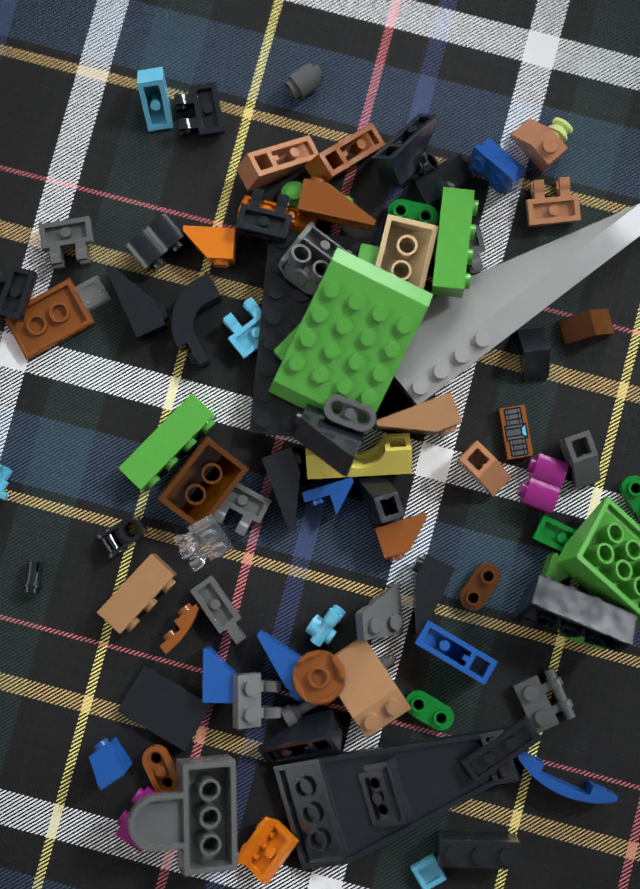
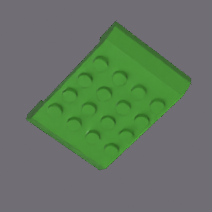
[268,247,433,436]

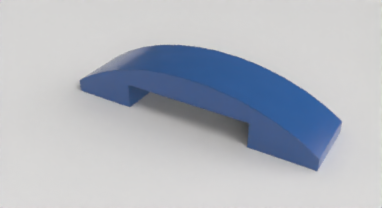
[517,752,618,804]

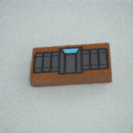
[498,404,533,460]

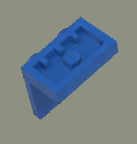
[468,137,527,195]

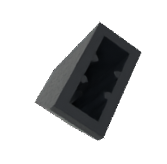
[293,404,365,477]

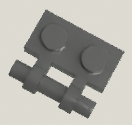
[512,667,575,733]

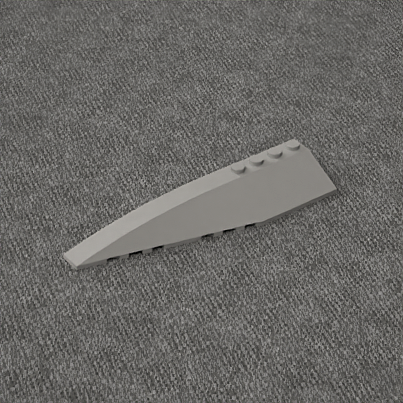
[393,204,640,406]

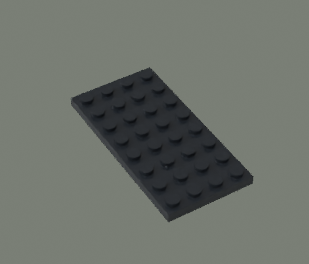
[249,230,372,437]

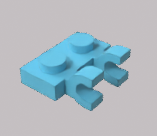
[223,297,261,359]

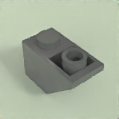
[558,430,601,489]

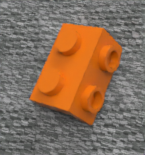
[237,817,299,885]

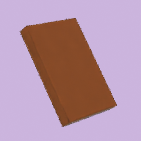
[4,278,96,361]

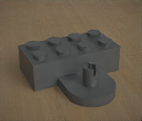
[127,754,238,876]

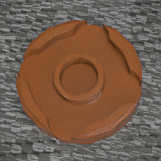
[292,650,346,705]

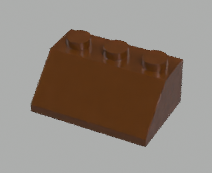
[158,435,249,531]

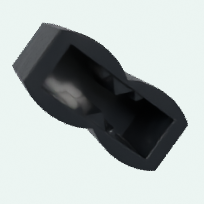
[126,213,187,272]

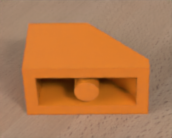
[183,225,237,268]

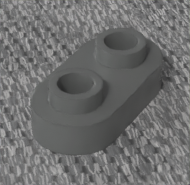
[324,395,376,432]

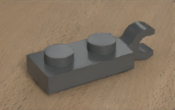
[190,575,246,644]

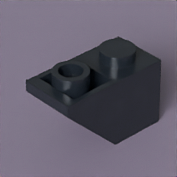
[355,475,406,528]

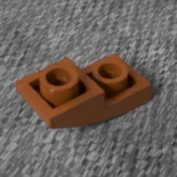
[160,603,201,654]

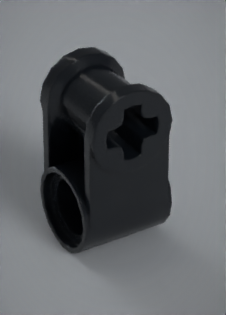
[94,517,147,561]

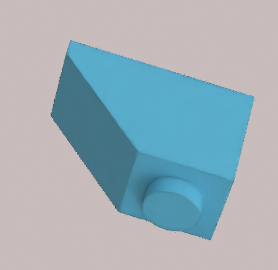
[137,67,173,131]

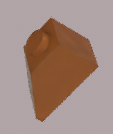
[374,513,427,562]

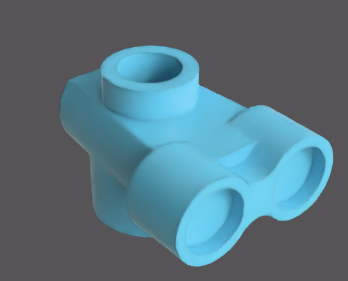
[305,605,346,647]

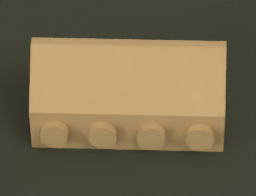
[375,214,439,290]

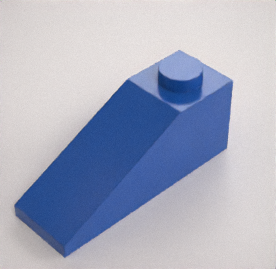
[415,620,498,685]
[257,629,308,702]

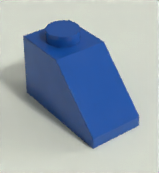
[202,646,237,703]
[89,737,133,790]

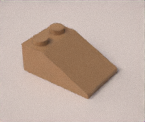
[374,392,462,437]
[334,640,411,738]

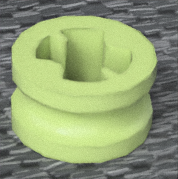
[549,117,573,142]

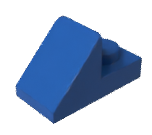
[302,477,353,515]

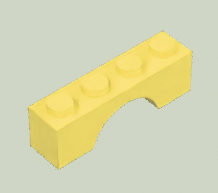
[305,433,412,479]

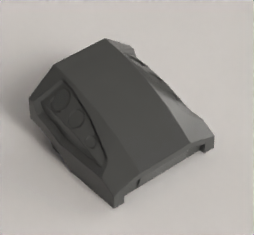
[278,221,353,295]

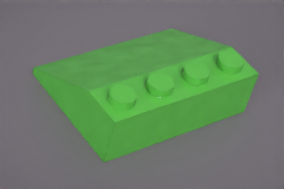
[556,496,640,627]

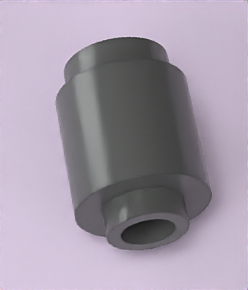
[284,62,324,100]

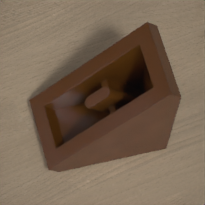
[558,309,614,345]

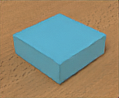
[410,853,447,889]

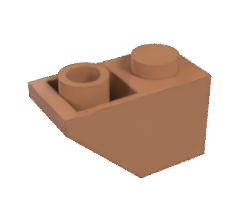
[456,440,511,497]

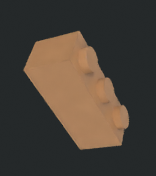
[97,553,177,634]

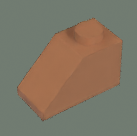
[510,118,568,174]

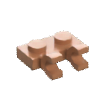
[525,177,581,227]

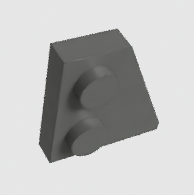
[355,583,404,641]

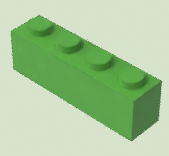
[431,187,479,298]
[119,393,216,491]

